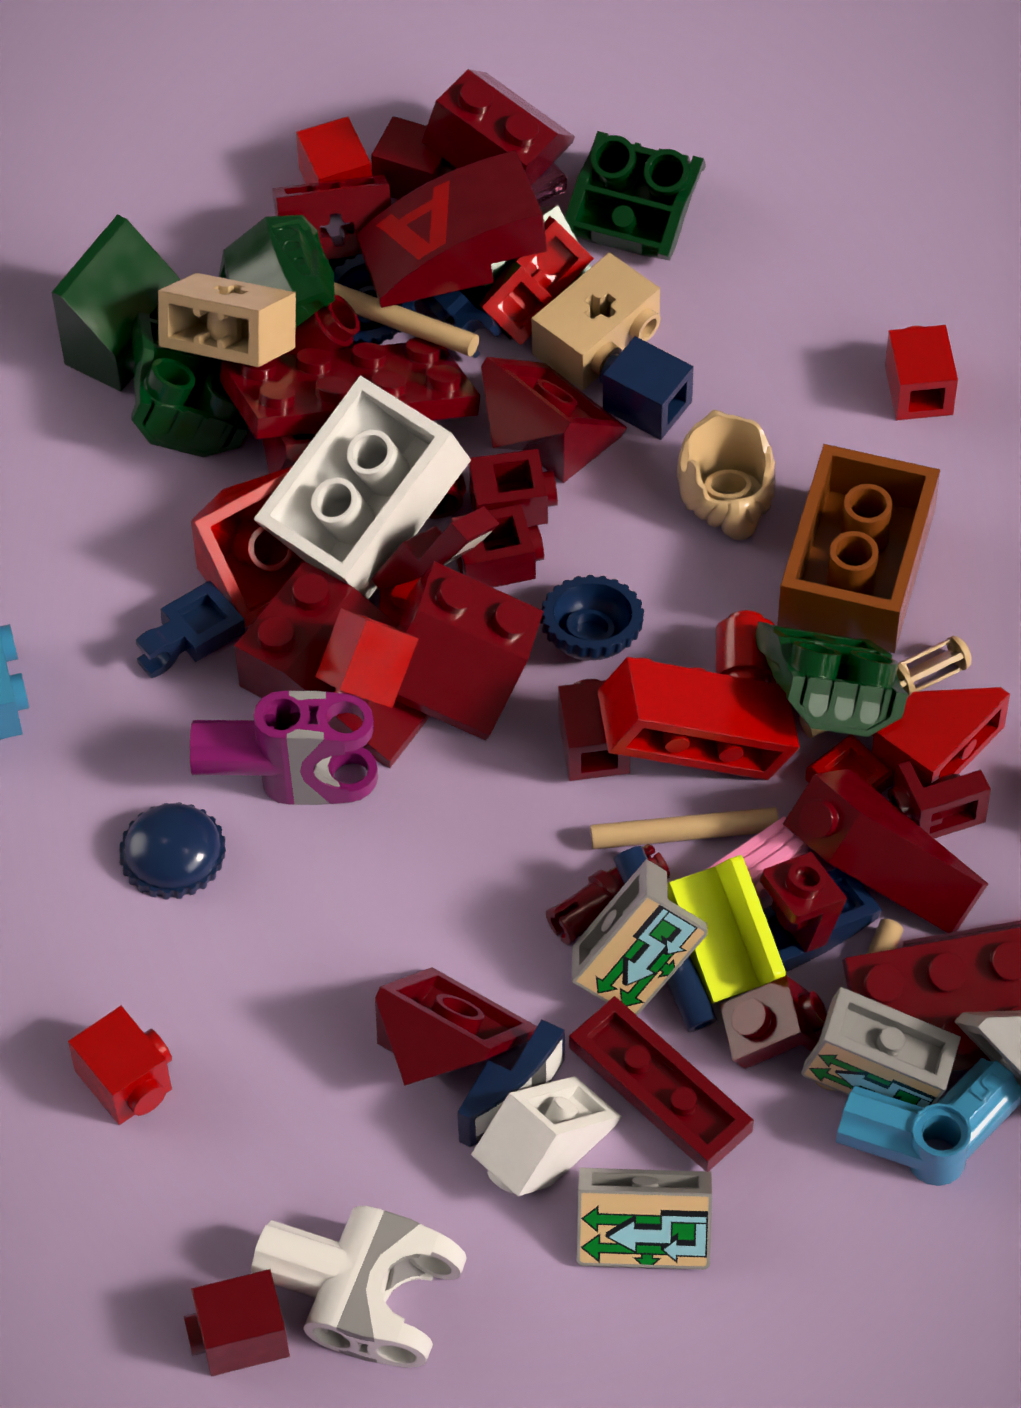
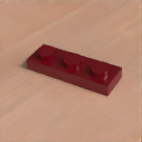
[569,996,754,1172]

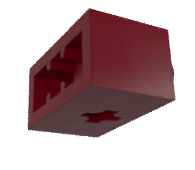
[272,174,391,260]

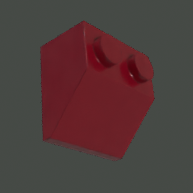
[422,69,575,185]
[396,561,544,741]

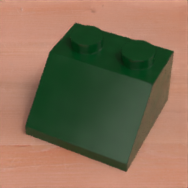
[51,214,180,392]

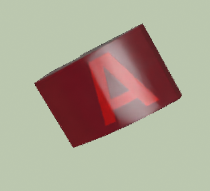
[356,150,547,308]

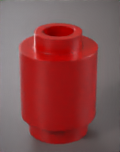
[715,610,776,684]

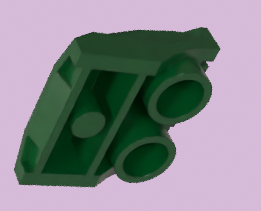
[565,131,706,261]
[218,215,335,328]
[131,312,249,458]
[755,622,908,737]

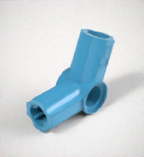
[836,1058,1021,1186]

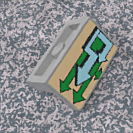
[572,859,707,1015]
[801,987,961,1108]
[577,1168,712,1270]

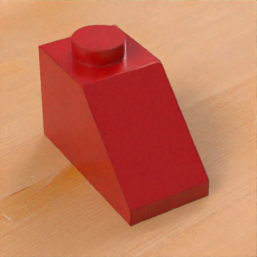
[871,687,1010,788]

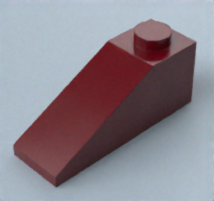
[783,769,988,934]

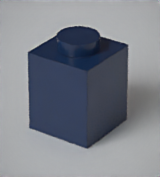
[600,336,694,440]

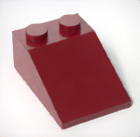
[234,561,430,768]

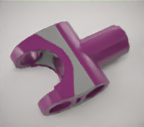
[190,691,378,805]

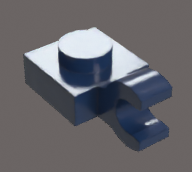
[421,290,502,358]
[135,580,245,678]

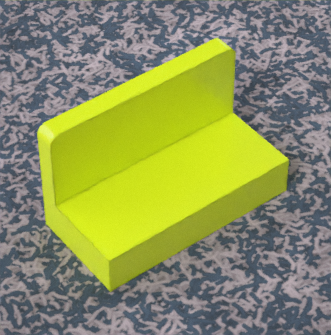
[667,855,786,1004]

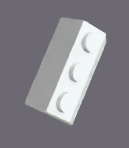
[254,376,471,599]

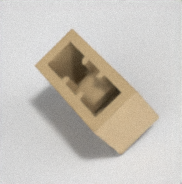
[531,252,661,391]
[158,273,296,367]

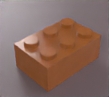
[777,444,940,654]

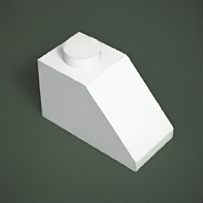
[471,1076,622,1196]

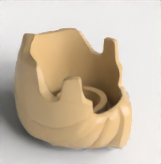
[677,410,776,540]

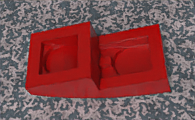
[479,216,594,345]

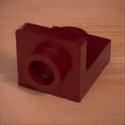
[888,760,991,839]
[760,852,847,953]

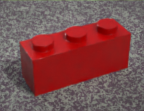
[597,656,800,780]

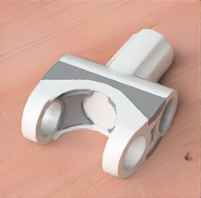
[251,1206,467,1368]

